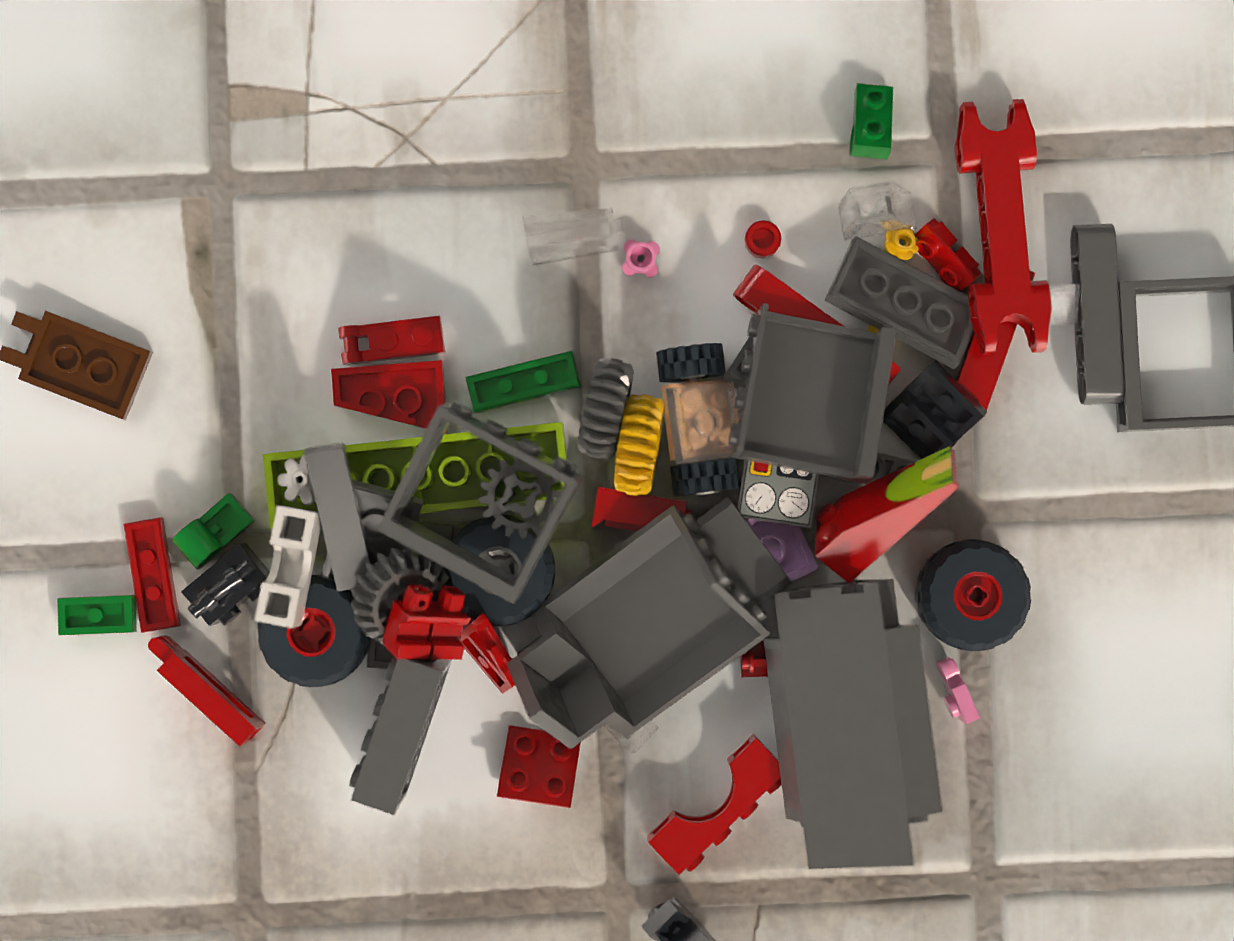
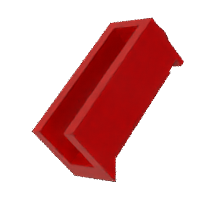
[591,487,692,531]

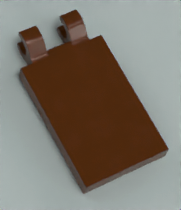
[0,310,153,420]

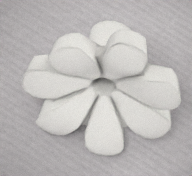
[277,455,314,505]

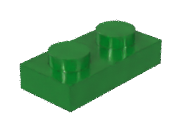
[57,595,137,635]

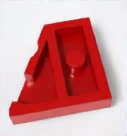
[460,613,515,694]

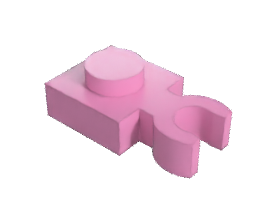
[936,657,980,724]

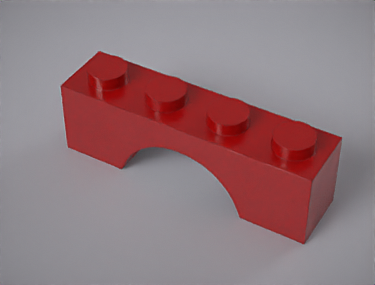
[647,734,782,875]

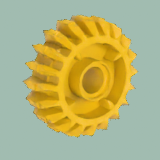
[614,394,664,496]

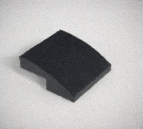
[883,360,987,459]

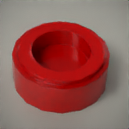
[744,220,782,259]

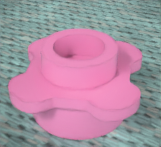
[622,239,660,278]

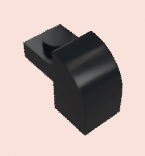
[641,897,716,941]

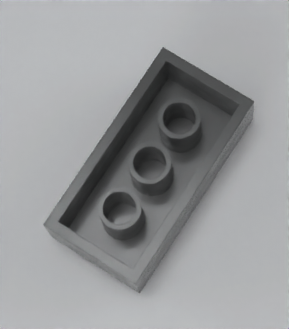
[349,657,452,815]

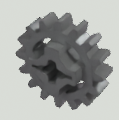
[479,457,560,538]

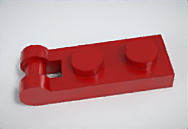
[338,315,445,365]

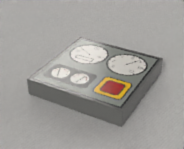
[737,460,819,528]

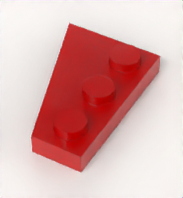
[331,360,449,434]

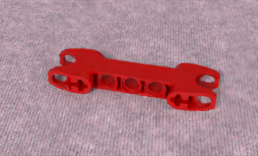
[954,99,1052,356]

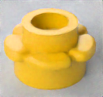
[883,226,918,261]

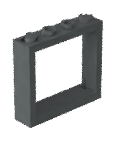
[1116,276,1234,432]
[377,401,583,604]

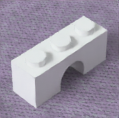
[255,506,321,628]

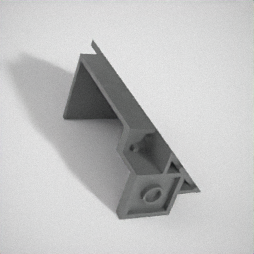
[507,497,792,749]
[763,579,943,869]

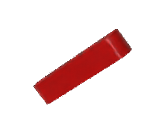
[733,264,901,387]

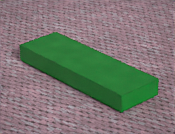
[465,350,581,413]

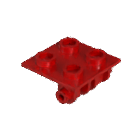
[496,725,581,808]

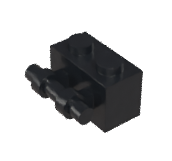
[181,543,270,626]

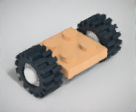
[656,343,740,496]

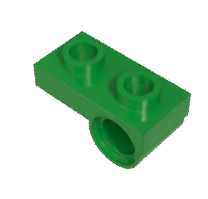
[849,83,893,160]
[172,493,256,570]

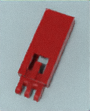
[148,635,266,747]

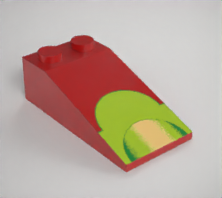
[815,446,959,584]

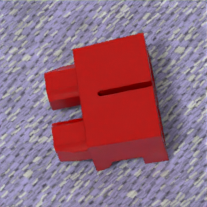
[382,584,471,660]

